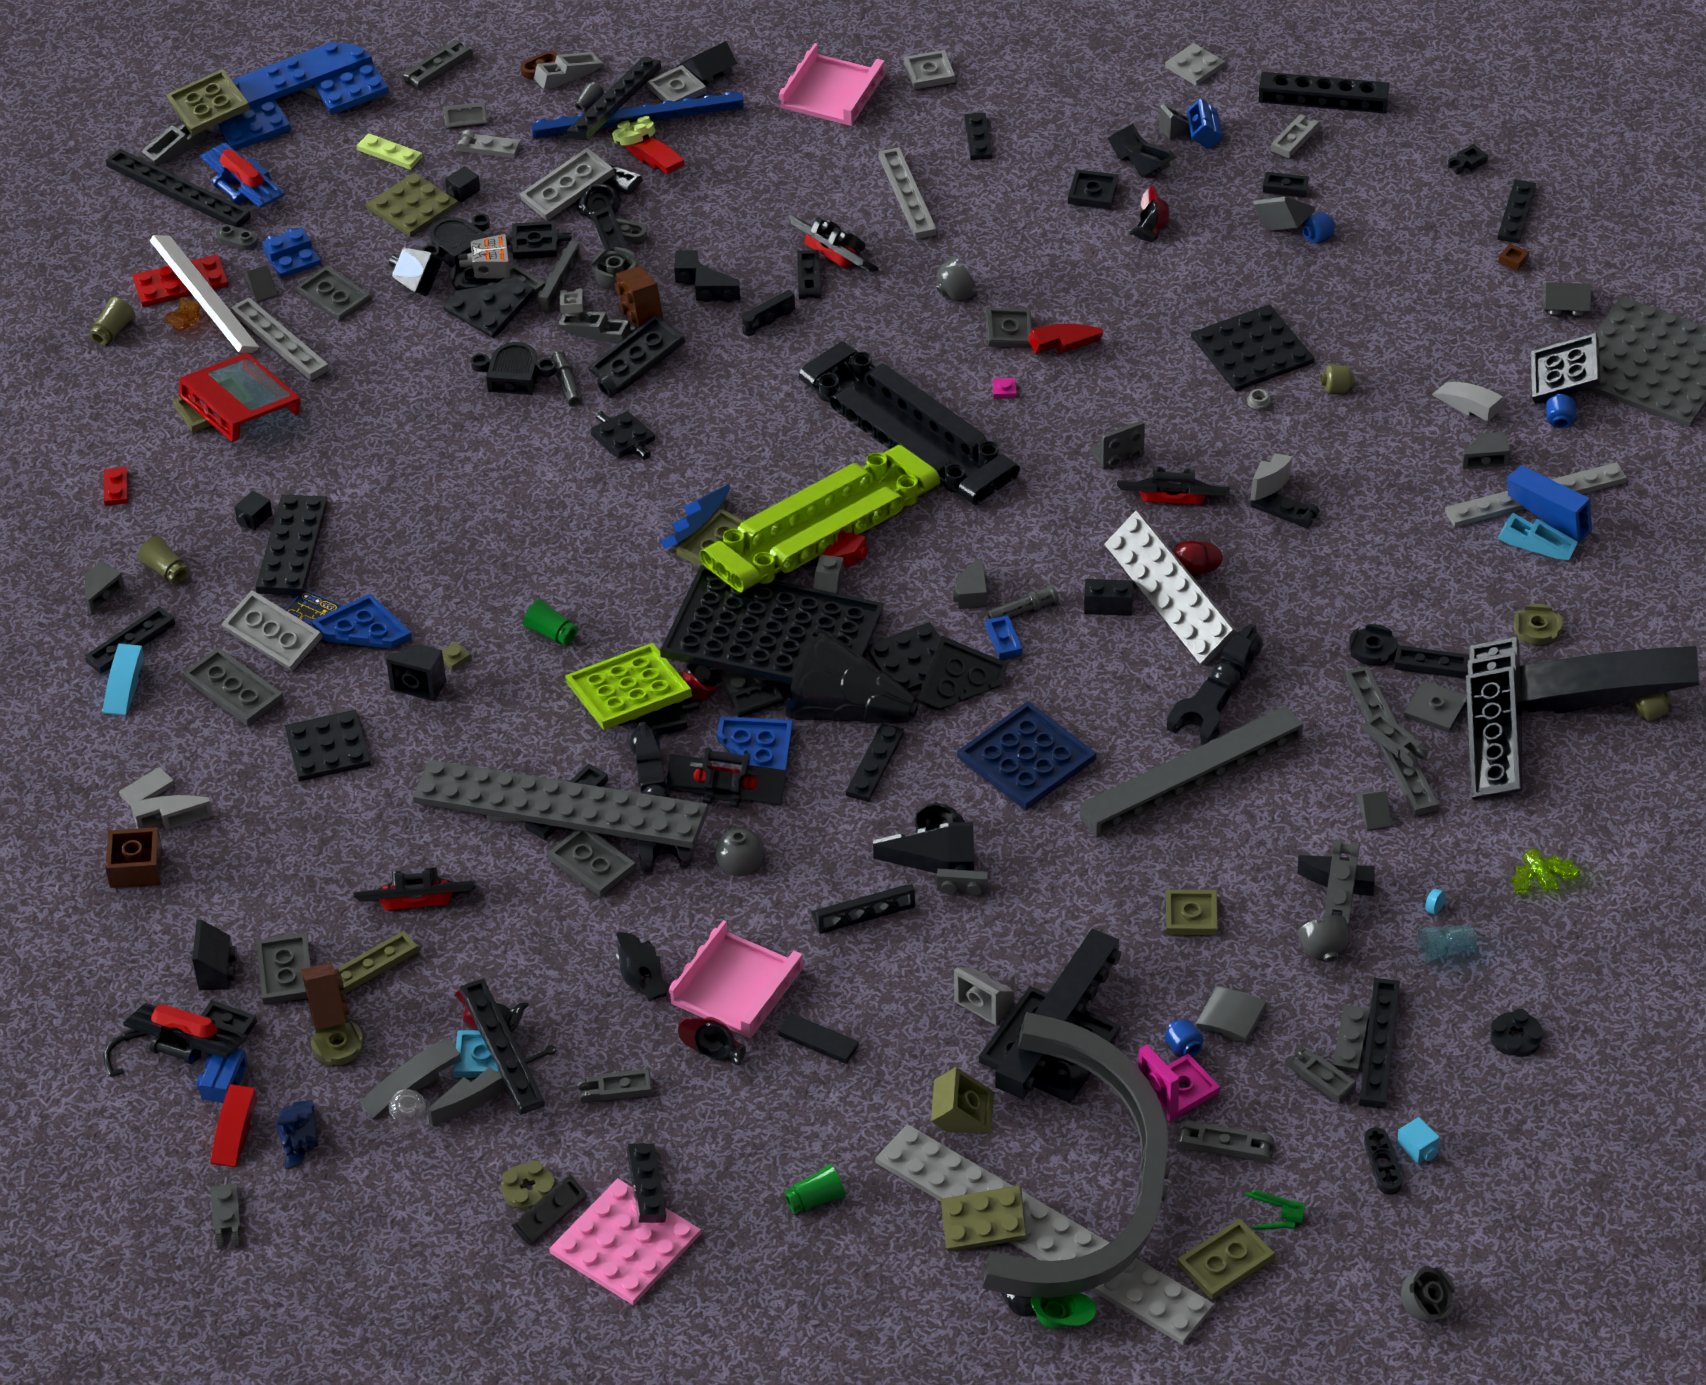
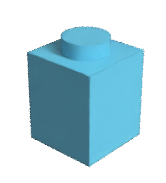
[1397,1117,1440,1164]

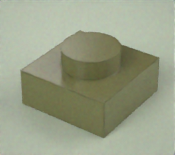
[442,641,471,671]

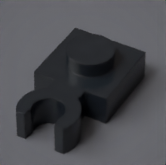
[1448,144,1488,174]

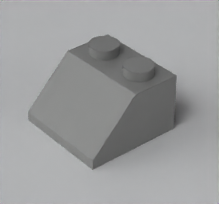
[954,967,1014,1025]

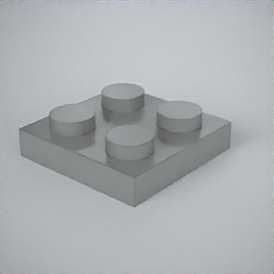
[1165,43,1225,85]
[904,50,955,89]
[647,65,706,102]

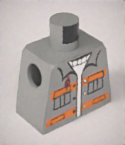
[459,234,510,278]

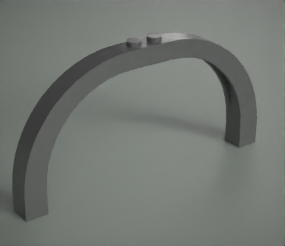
[982,1012,1170,1298]

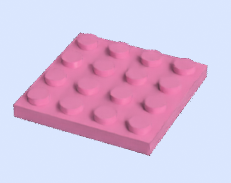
[549,1178,701,1305]

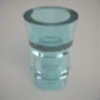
[1417,925,1477,963]

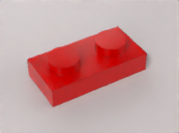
[104,467,128,506]

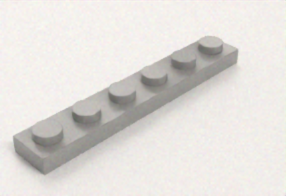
[879,147,936,240]
[231,297,329,381]

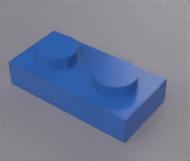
[985,615,1022,660]

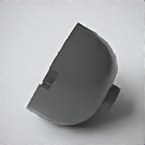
[593,247,637,290]
[936,256,978,301]
[715,828,765,876]
[1298,915,1350,962]
[1400,1265,1456,1322]

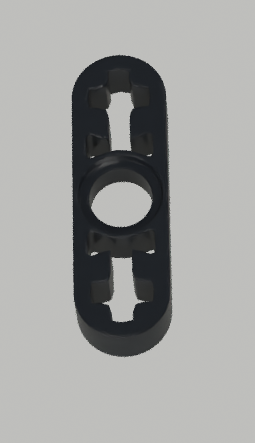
[1364,1127,1402,1195]

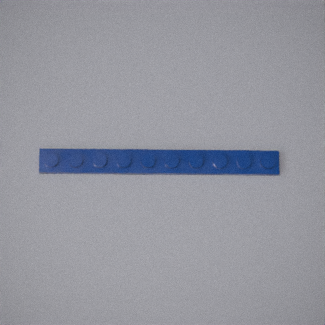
[531,91,744,138]

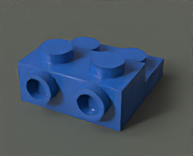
[262,228,321,278]

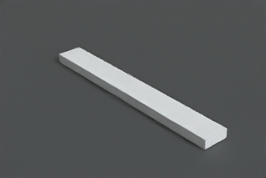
[150,235,259,353]

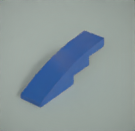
[660,484,731,549]

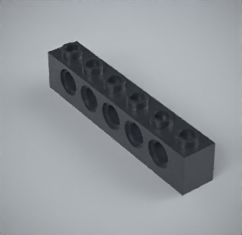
[1258,72,1390,114]

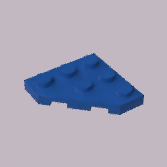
[311,593,412,649]
[717,716,793,780]

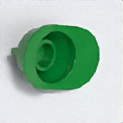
[1031,1293,1096,1330]

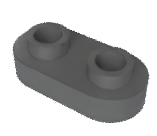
[616,218,647,244]
[216,225,258,250]

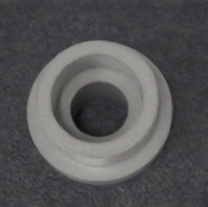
[1247,389,1270,410]

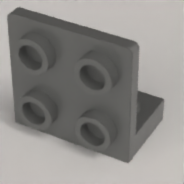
[1090,421,1145,469]

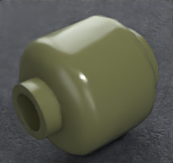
[1320,364,1355,394]
[1633,692,1672,722]

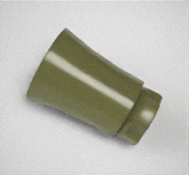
[89,297,135,346]
[138,536,189,585]

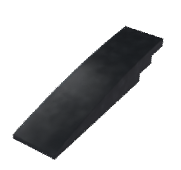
[1466,637,1522,800]
[1520,646,1700,713]

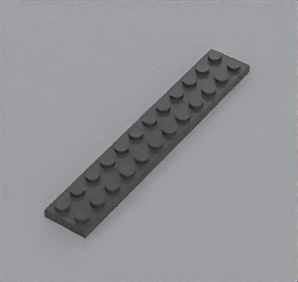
[413,760,709,849]

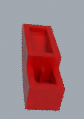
[1028,324,1104,354]
[210,1084,257,1168]

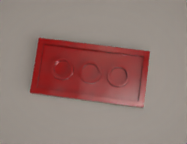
[132,254,229,307]

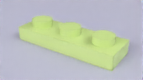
[356,133,422,170]

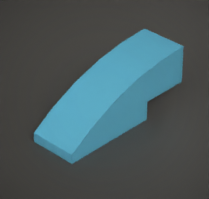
[1497,512,1578,560]
[103,644,145,716]

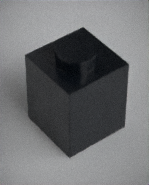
[445,166,480,203]
[234,491,273,531]

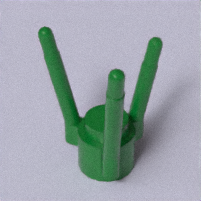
[1244,1190,1305,1230]

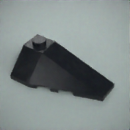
[873,822,974,874]

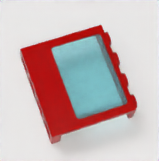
[179,352,301,442]

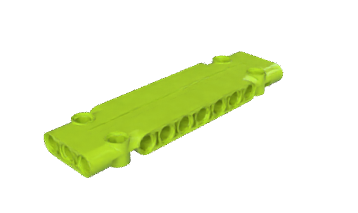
[700,445,940,592]

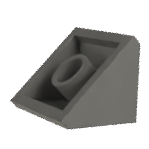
[1253,197,1316,231]

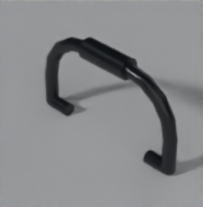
[103,1029,186,1077]

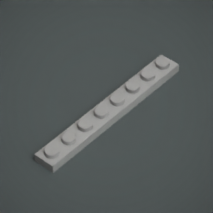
[1445,462,1627,527]

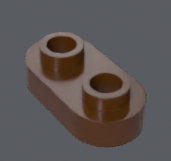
[520,51,558,79]

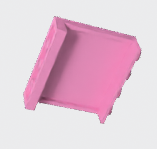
[779,43,885,126]
[669,920,803,1039]

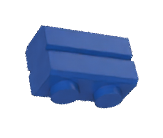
[1187,99,1223,149]
[197,1048,248,1103]

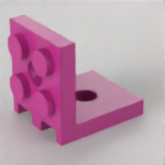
[1138,1045,1220,1123]

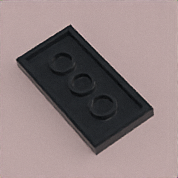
[588,315,686,393]

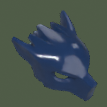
[276,1100,319,1169]

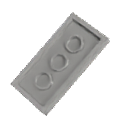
[520,148,615,221]
[221,590,323,672]

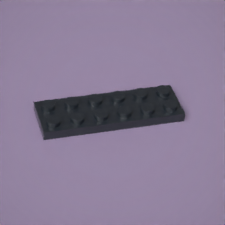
[255,494,328,596]

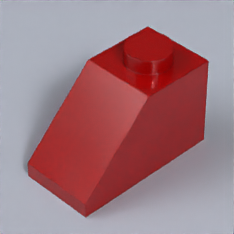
[822,529,868,568]

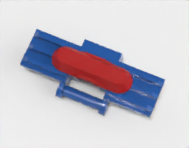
[200,142,285,208]

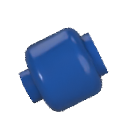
[1302,212,1335,244]
[1546,394,1576,428]
[1164,1019,1203,1058]

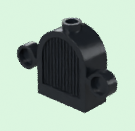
[422,213,490,268]
[471,342,556,395]

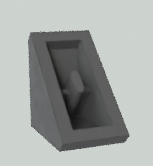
[1159,103,1190,140]
[242,265,278,303]
[1355,789,1391,831]

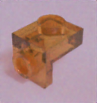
[165,297,201,330]

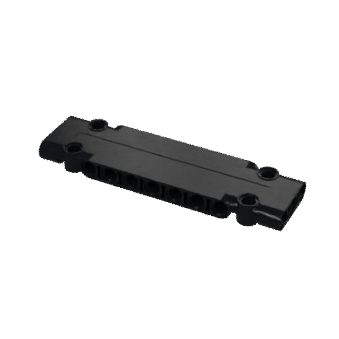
[799,342,1020,505]

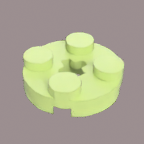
[612,116,656,145]

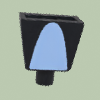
[389,248,444,297]

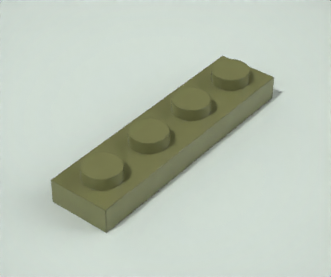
[337,931,419,995]

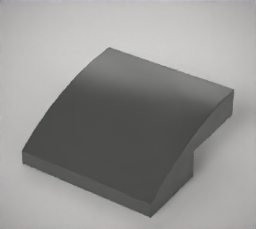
[1196,987,1268,1042]

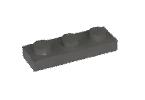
[1332,1005,1370,1073]

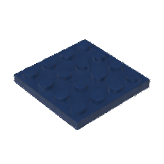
[957,701,1097,811]

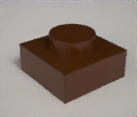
[1498,244,1529,270]

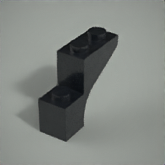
[1108,124,1176,178]
[674,250,741,302]

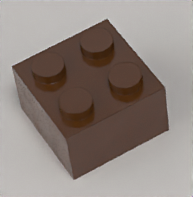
[615,266,664,328]
[106,827,162,888]
[301,962,349,1030]

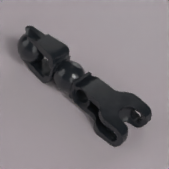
[1167,624,1263,745]

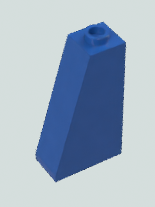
[1506,465,1592,544]

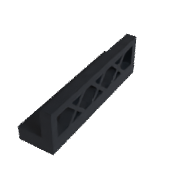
[811,884,915,934]

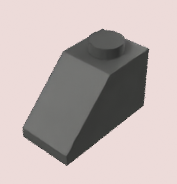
[1462,432,1510,469]
[813,555,844,594]
[952,559,987,609]
[84,561,124,615]

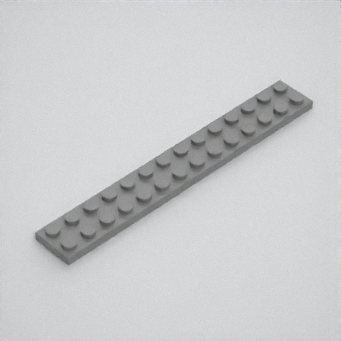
[875,1124,1214,1345]

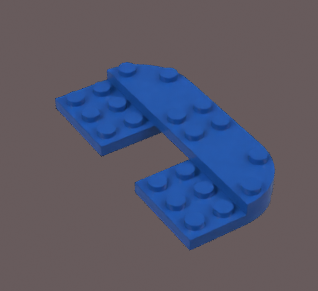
[217,42,389,150]

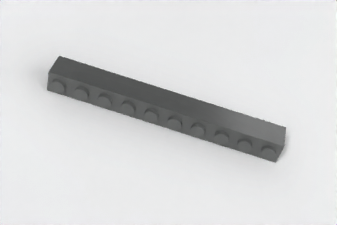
[1080,706,1303,837]

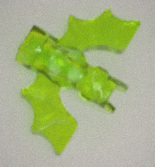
[1511,848,1581,895]

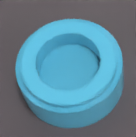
[1425,888,1446,915]

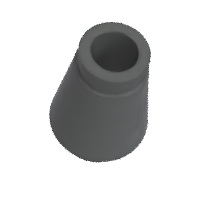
[574,82,604,112]

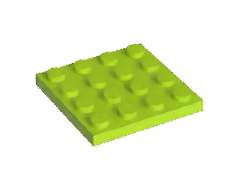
[565,643,692,730]

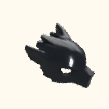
[615,932,667,1002]

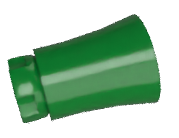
[523,599,578,646]
[784,1164,846,1215]

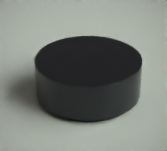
[597,375,618,398]

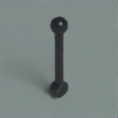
[524,1045,556,1064]

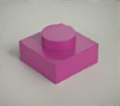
[993,378,1017,399]

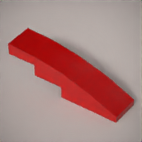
[624,135,685,175]

